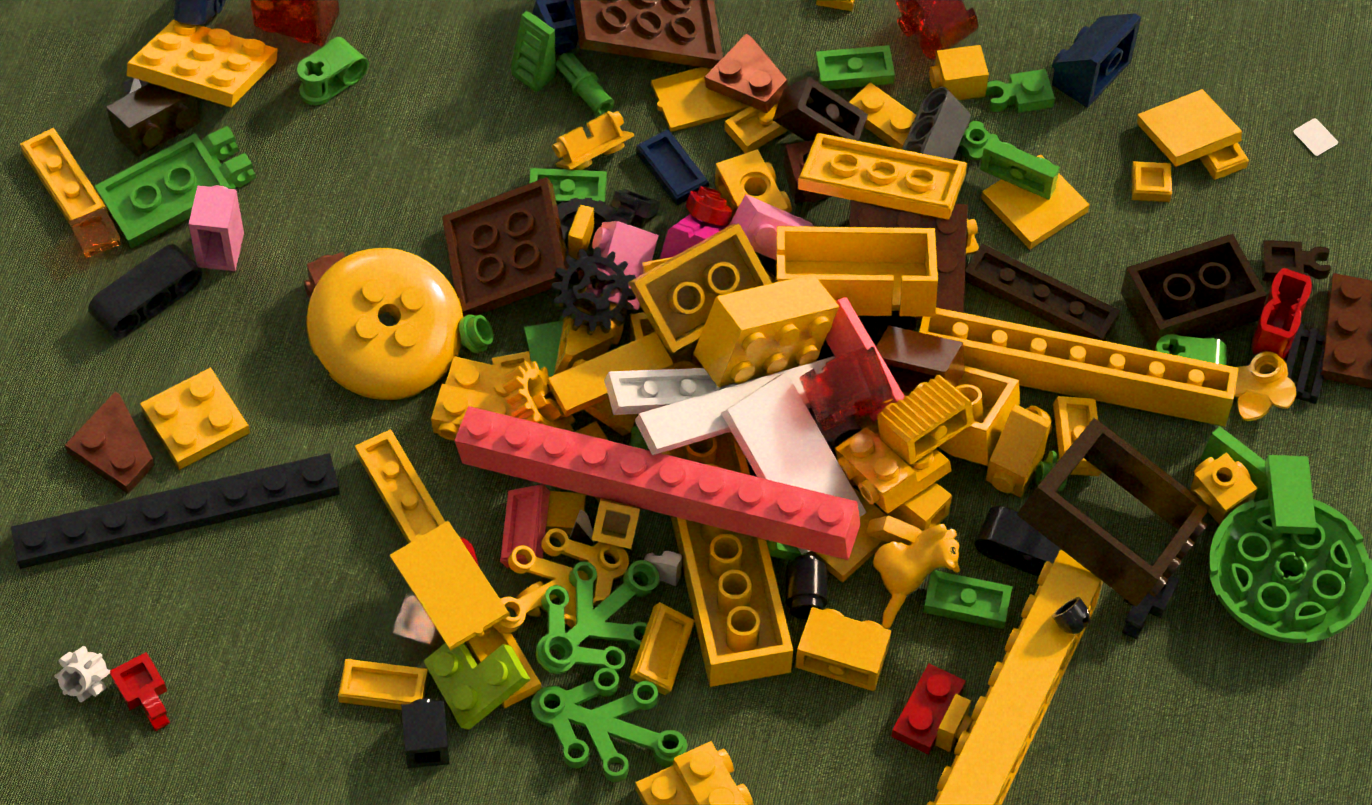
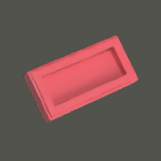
[500,484,550,568]

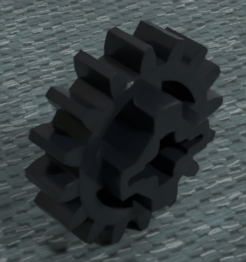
[550,247,636,335]

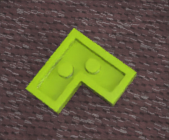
[424,642,531,730]

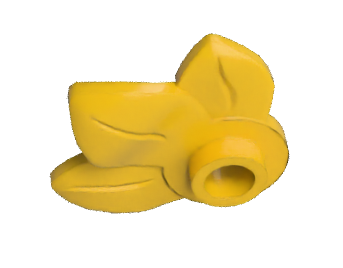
[1234,352,1296,421]

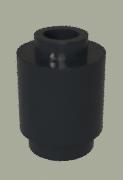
[786,555,827,619]

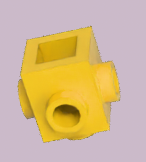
[1190,452,1257,525]

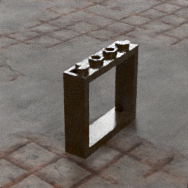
[1016,418,1210,607]

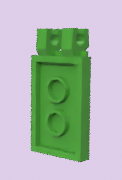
[95,126,257,249]

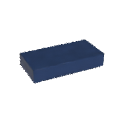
[636,129,709,206]

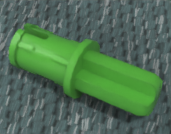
[556,52,615,117]

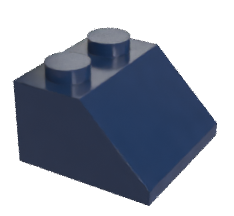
[1052,13,1141,108]

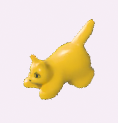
[873,524,960,629]

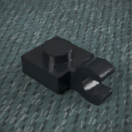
[611,189,660,225]
[1122,576,1179,640]

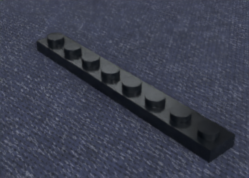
[11,453,340,569]

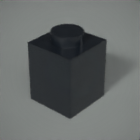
[401,699,450,769]

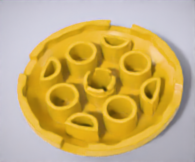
[306,248,463,400]

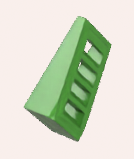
[511,11,556,91]

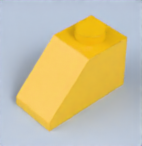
[554,302,624,375]
[985,404,1051,498]

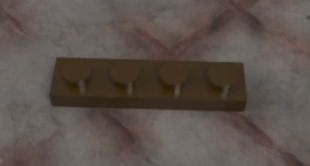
[965,244,1120,341]

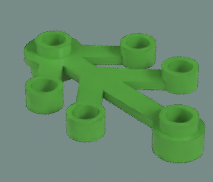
[536,560,659,674]
[531,668,687,782]

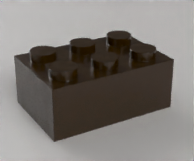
[1121,234,1267,351]

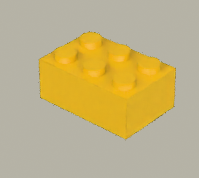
[628,223,772,353]
[693,274,839,387]

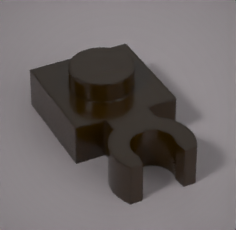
[1261,240,1331,281]

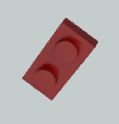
[891,663,966,755]

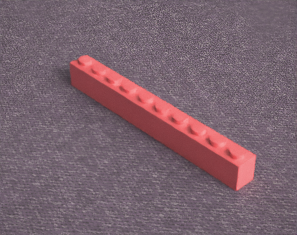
[454,406,861,560]

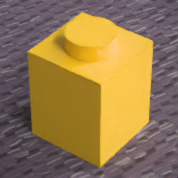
[929,45,989,100]
[888,482,952,532]
[591,498,640,549]

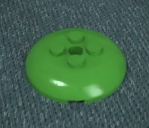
[1208,499,1372,644]

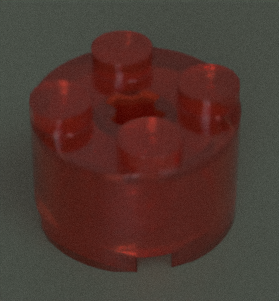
[895,0,978,60]
[799,347,894,431]

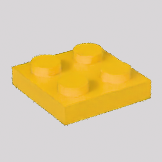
[140,367,250,470]

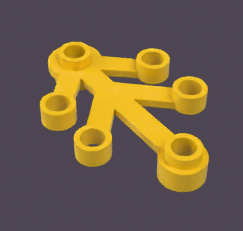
[493,528,629,634]

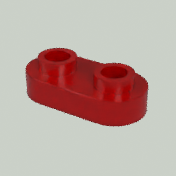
[686,186,732,226]

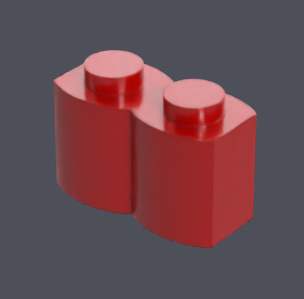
[1252,268,1312,360]

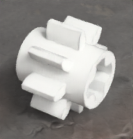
[54,646,110,702]

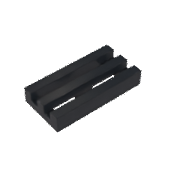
[1286,324,1324,404]

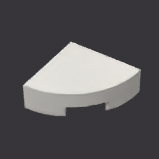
[644,551,682,586]

